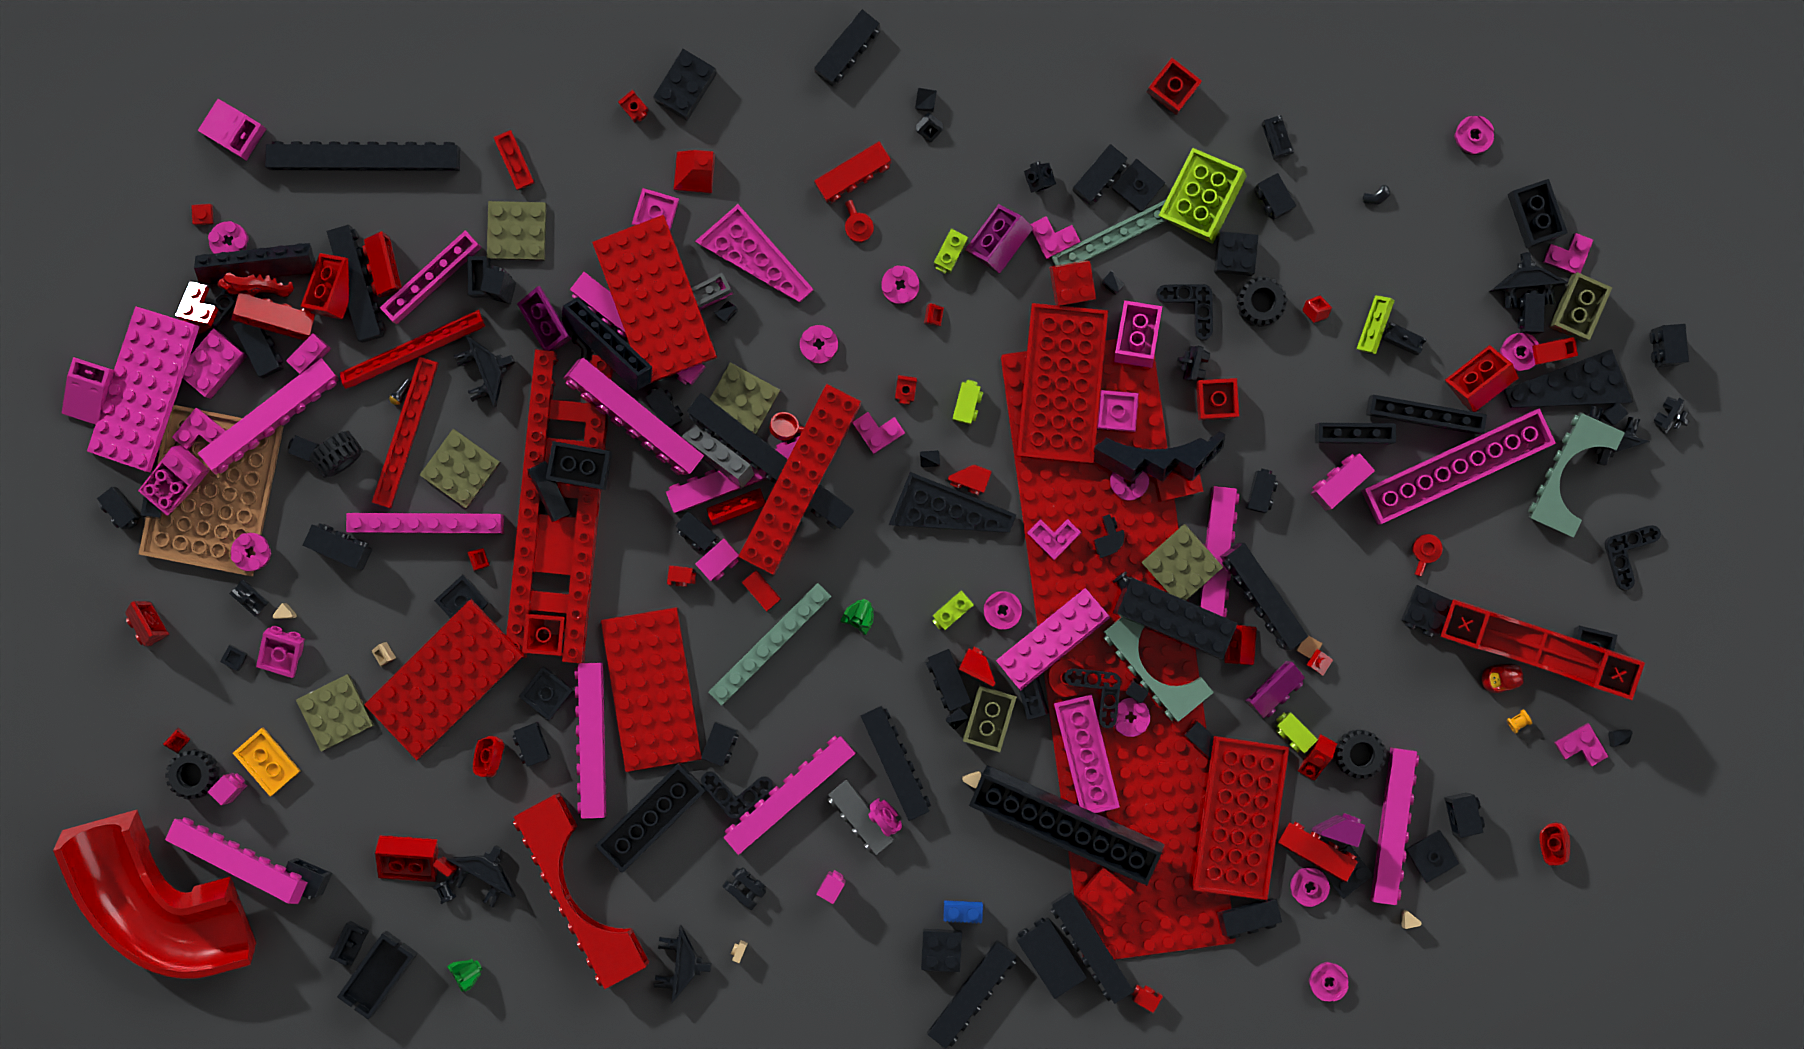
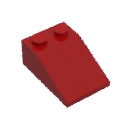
[301,253,349,319]
[125,601,169,646]

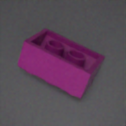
[965,204,1034,274]
[517,286,571,351]
[1245,661,1305,718]
[1312,813,1365,847]

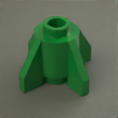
[840,599,874,635]
[447,958,482,992]

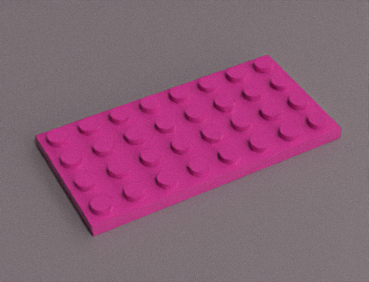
[87,306,200,473]

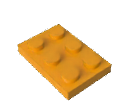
[233,727,301,797]

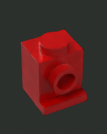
[618,90,649,123]
[895,375,917,405]
[667,565,696,587]
[1131,985,1163,1013]

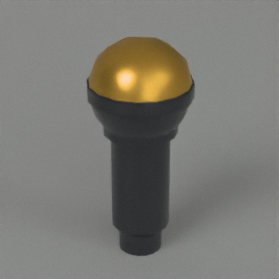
[389,379,411,405]

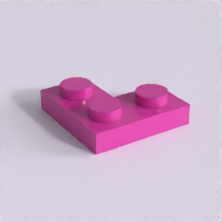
[1030,216,1081,259]
[1542,233,1593,274]
[172,408,226,450]
[852,412,905,454]
[1027,519,1081,560]
[1554,723,1608,766]

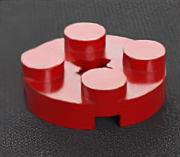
[1048,658,1085,697]

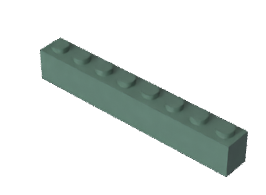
[709,583,832,706]

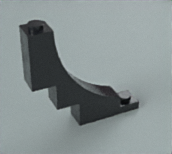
[1094,431,1226,482]

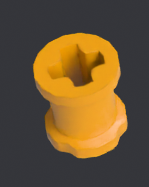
[1506,709,1532,734]

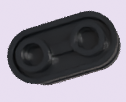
[722,867,766,910]

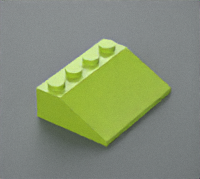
[1158,148,1247,244]

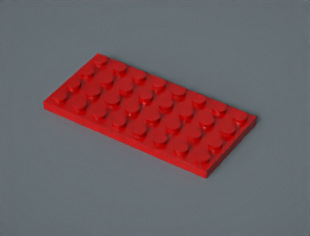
[592,214,717,384]
[1017,303,1108,464]
[364,599,524,760]
[601,607,702,772]
[1192,736,1289,900]

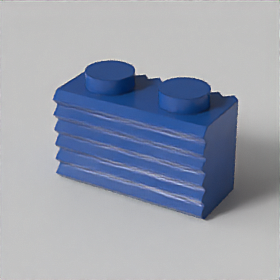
[943,901,983,924]

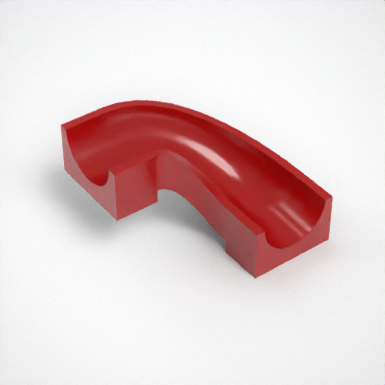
[53,810,257,979]

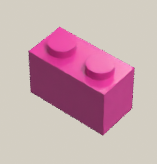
[286,333,331,374]
[695,539,739,582]
[208,773,247,805]
[816,870,846,904]

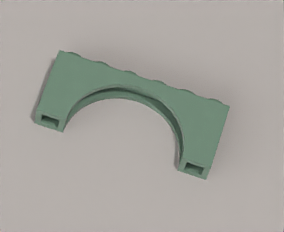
[1528,413,1625,538]
[1103,617,1214,722]

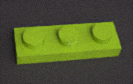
[1357,295,1395,354]

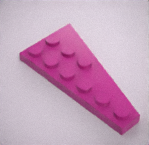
[695,204,814,303]

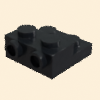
[1401,585,1453,638]

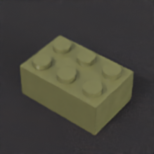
[1549,272,1612,343]
[963,685,1017,752]

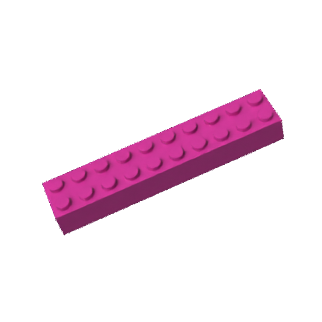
[1361,408,1556,525]

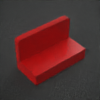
[1225,625,1257,665]

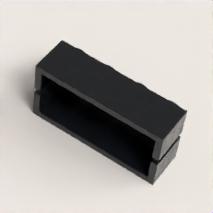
[337,931,418,1020]

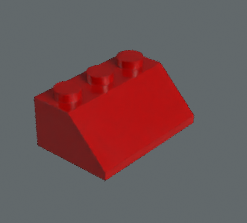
[362,231,402,297]
[1445,345,1519,412]
[375,835,439,882]

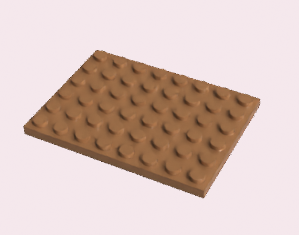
[139,405,284,576]

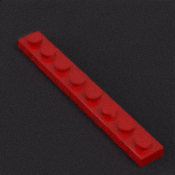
[340,310,485,389]
[372,357,439,508]

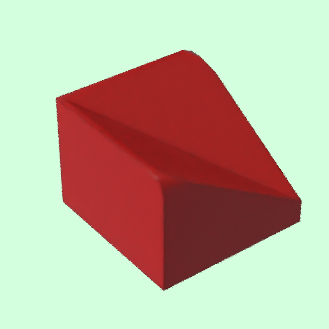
[1303,296,1332,323]

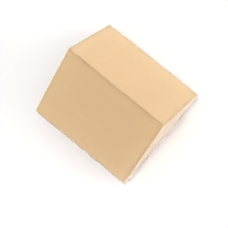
[273,603,297,619]
[372,642,396,667]
[962,771,981,789]
[1401,910,1422,929]

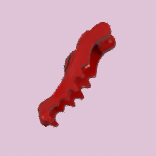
[218,273,294,297]

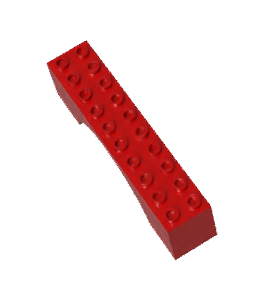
[738,384,861,575]
[1440,599,1645,700]
[513,792,649,989]

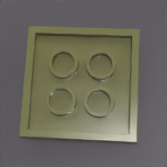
[487,201,547,260]
[710,362,781,434]
[420,429,501,509]
[1142,524,1224,600]
[296,674,374,751]

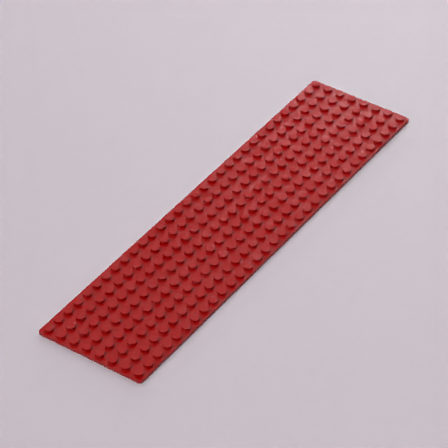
[1001,339,1236,959]

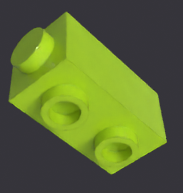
[934,229,968,274]
[952,380,983,425]
[932,590,974,630]
[1275,712,1318,753]

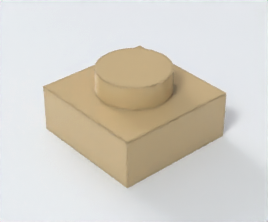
[731,940,748,963]

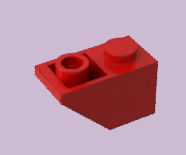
[1532,337,1578,364]
[948,465,992,495]
[1298,734,1337,781]

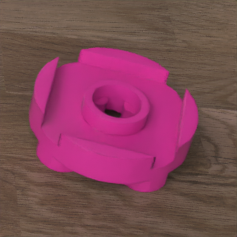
[1454,116,1494,155]
[208,221,249,254]
[882,266,919,304]
[800,325,838,364]
[1500,333,1539,371]
[1110,472,1149,500]
[231,533,271,571]
[984,591,1022,629]
[1111,698,1150,737]
[868,798,902,837]
[1290,867,1330,907]
[1309,962,1348,1002]

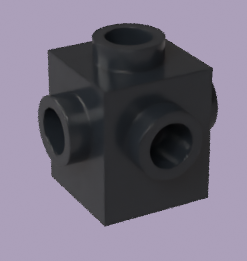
[1024,161,1056,193]

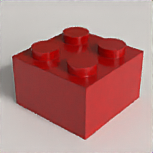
[1147,58,1202,115]
[1049,260,1096,306]
[1196,378,1239,420]
[1078,866,1134,922]

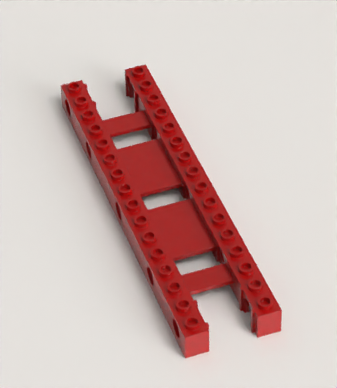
[506,349,613,663]

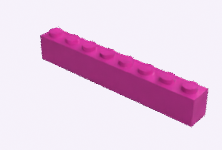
[570,272,706,385]
[198,358,339,474]
[666,436,800,514]
[1199,486,1239,618]
[346,513,504,534]
[575,663,606,818]
[723,736,856,855]
[1370,747,1419,905]
[165,817,308,904]

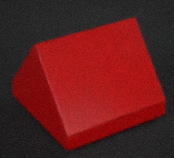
[924,303,944,326]
[468,548,490,571]
[163,727,190,753]

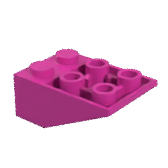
[198,99,266,161]
[62,357,114,425]
[138,445,210,516]

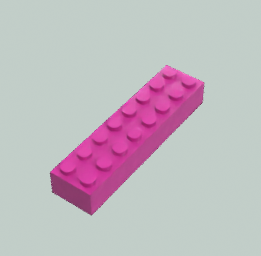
[563,358,704,475]

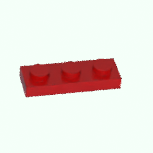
[493,130,535,191]
[706,488,765,526]

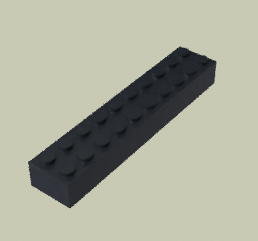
[969,765,1165,886]

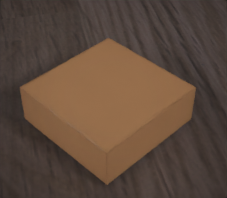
[1295,635,1323,659]

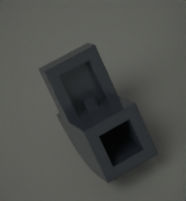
[1093,514,1124,558]

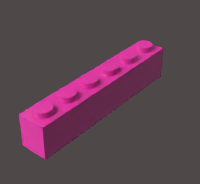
[380,230,482,324]

